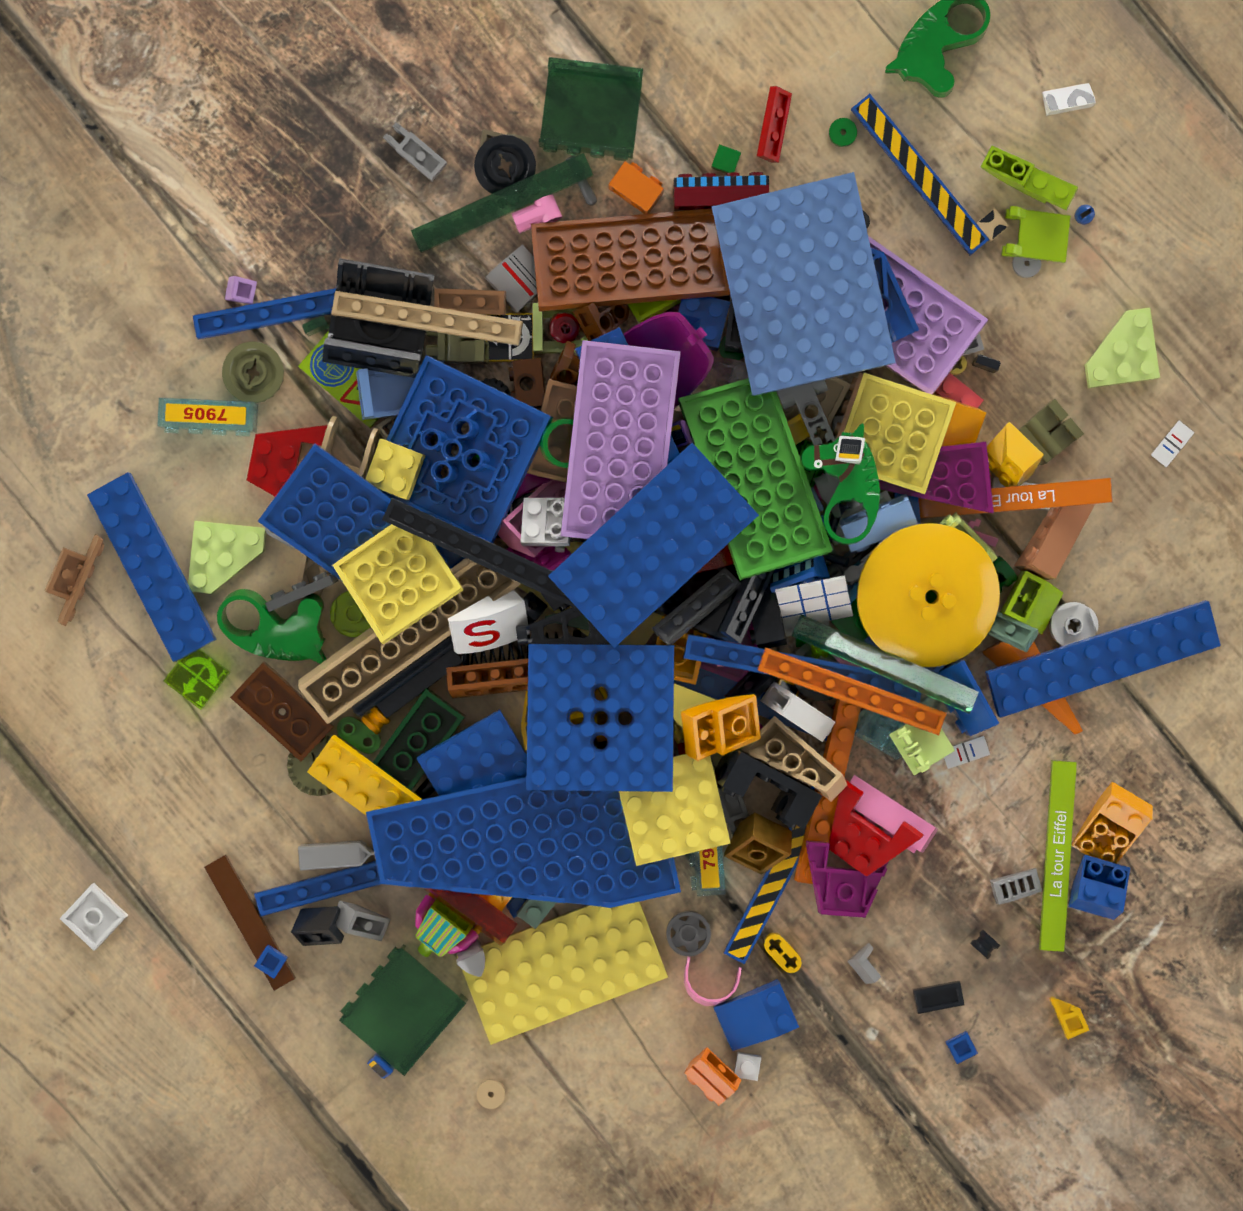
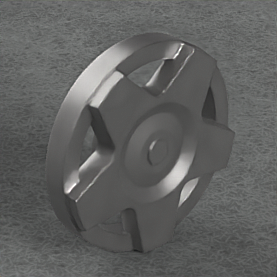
[666,911,711,956]

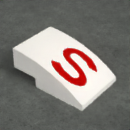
[448,590,530,654]

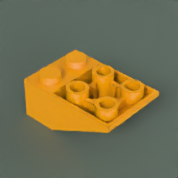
[1071,782,1153,864]

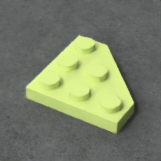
[1084,307,1160,388]
[188,521,266,594]

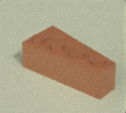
[1014,504,1095,580]

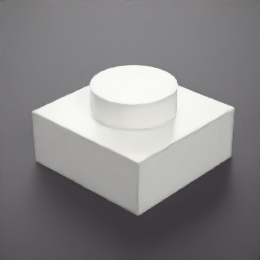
[734,1052,761,1081]

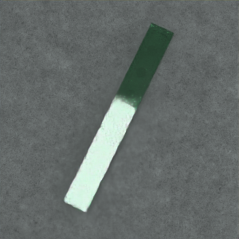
[791,614,979,714]

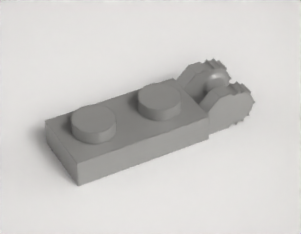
[383,122,447,182]

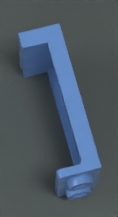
[356,361,444,420]

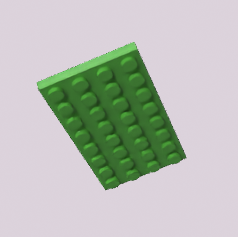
[678,378,833,580]

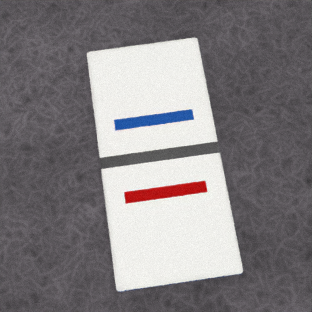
[1151,421,1194,467]
[944,736,990,769]

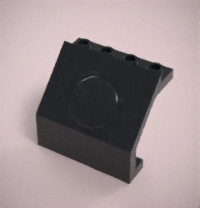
[322,258,434,378]
[654,545,775,644]

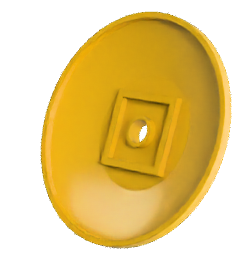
[857,523,1000,667]

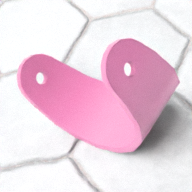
[684,956,741,1006]

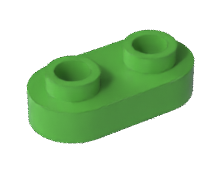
[337,716,381,754]

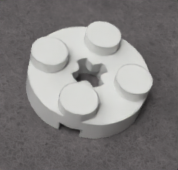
[1049,602,1098,647]

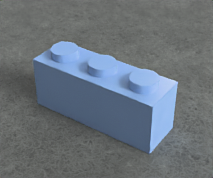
[839,494,918,552]

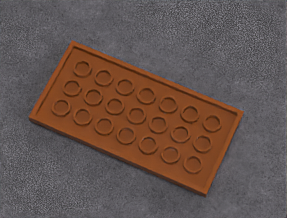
[531,208,730,312]

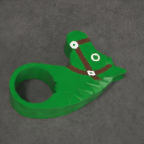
[801,423,880,545]

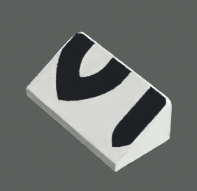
[1042,83,1096,116]

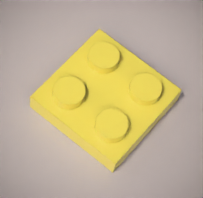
[365,438,426,500]

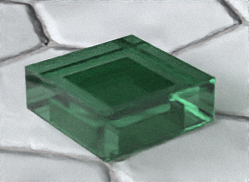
[302,316,330,337]

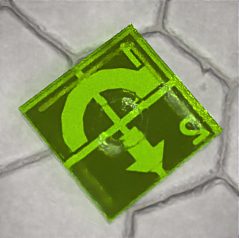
[163,649,231,710]

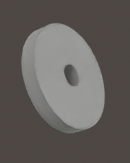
[1012,257,1041,278]

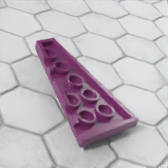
[879,442,994,514]

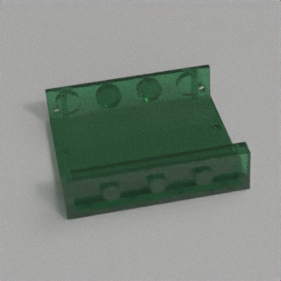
[538,57,643,161]
[339,944,468,1076]

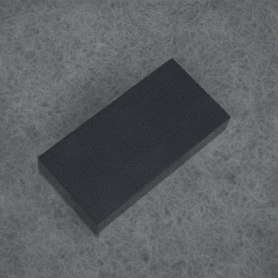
[913,981,965,1014]

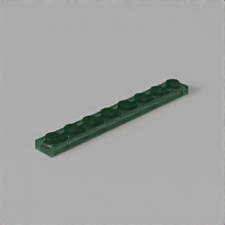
[411,153,594,253]

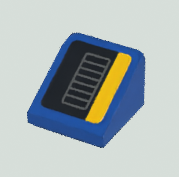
[367,1051,395,1079]

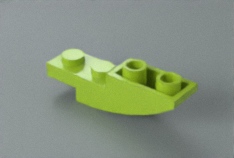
[981,146,1078,211]

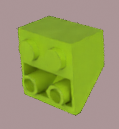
[1000,571,1063,635]

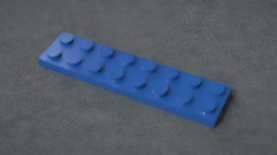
[87,472,217,662]

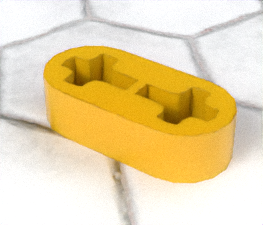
[764,933,802,973]

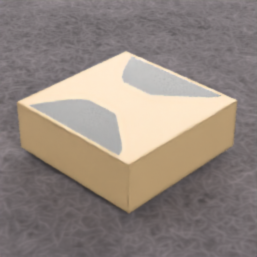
[976,208,1009,242]

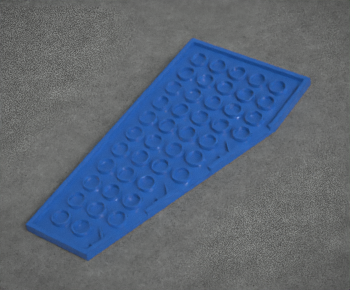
[366,777,681,908]

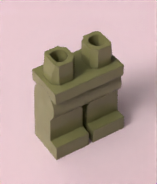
[426,331,489,364]
[1018,399,1084,466]

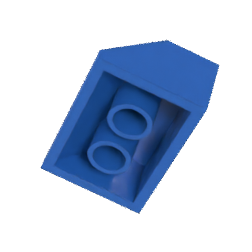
[932,660,1000,736]

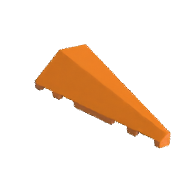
[982,641,1083,734]

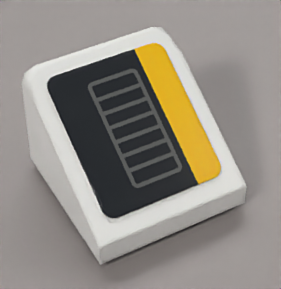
[835,436,865,465]

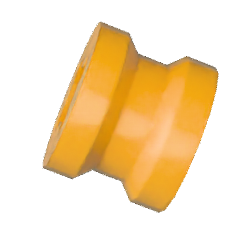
[361,706,391,735]

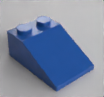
[713,979,799,1051]

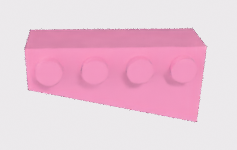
[850,775,938,853]

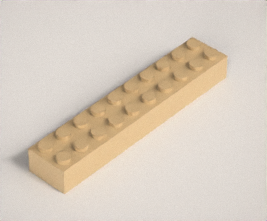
[298,558,521,724]

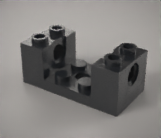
[714,749,823,829]

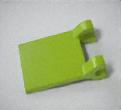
[1001,206,1071,263]

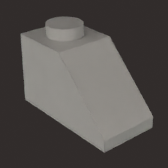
[335,900,391,941]

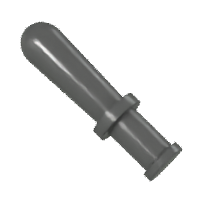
[565,155,597,206]

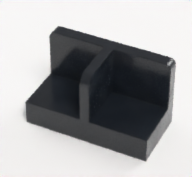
[291,906,344,946]

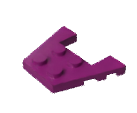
[806,840,888,918]

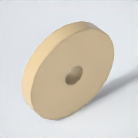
[477,1080,505,1109]

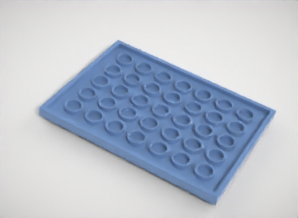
[712,172,896,396]

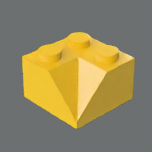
[987,422,1044,487]

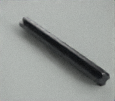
[352,635,454,717]

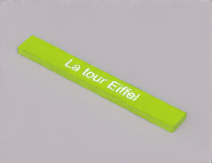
[1039,760,1077,952]

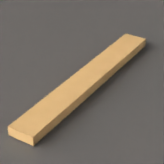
[331,291,523,346]

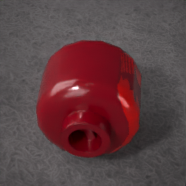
[548,311,580,344]

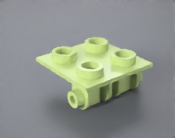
[889,724,955,775]

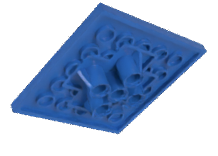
[379,355,553,544]
[526,644,674,792]

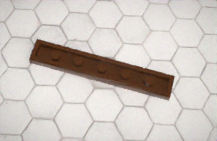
[204,855,296,991]

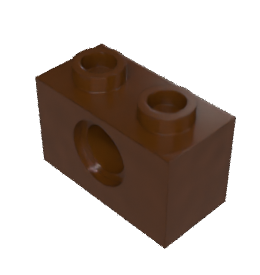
[509,358,545,409]

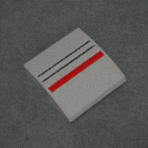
[485,244,537,313]

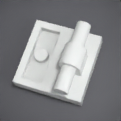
[520,498,570,552]

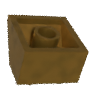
[724,812,792,875]

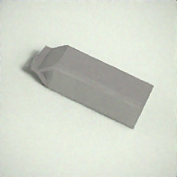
[298,840,375,870]

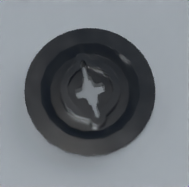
[474,134,536,197]

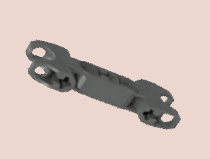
[776,380,842,519]

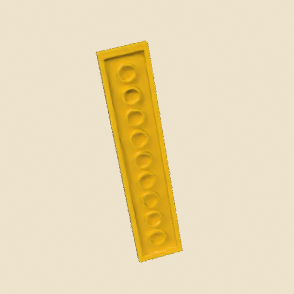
[307,735,512,913]

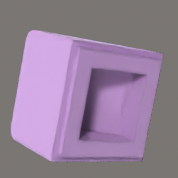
[225,276,257,305]

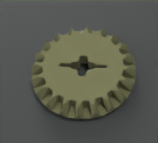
[222,341,284,404]
[287,735,333,796]

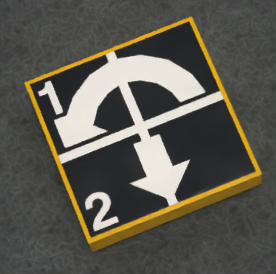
[486,313,534,362]

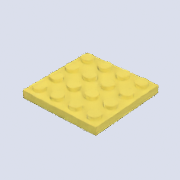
[844,373,956,494]
[333,524,464,644]
[619,754,730,866]

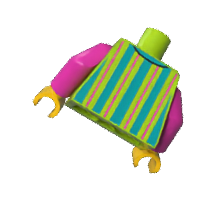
[415,889,490,957]

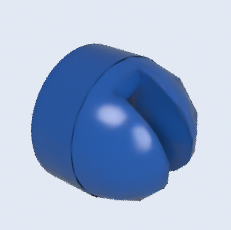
[1075,205,1095,225]

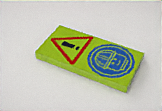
[298,331,379,429]

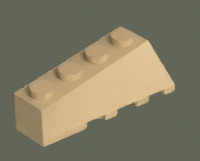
[742,716,847,802]

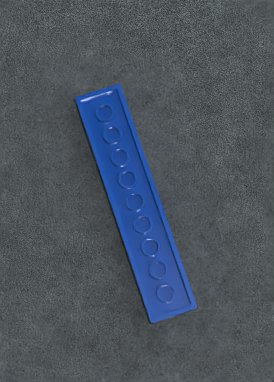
[985,600,1221,718]

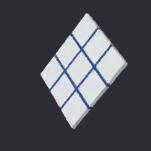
[775,575,853,629]

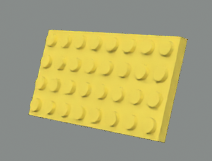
[457,901,668,1045]

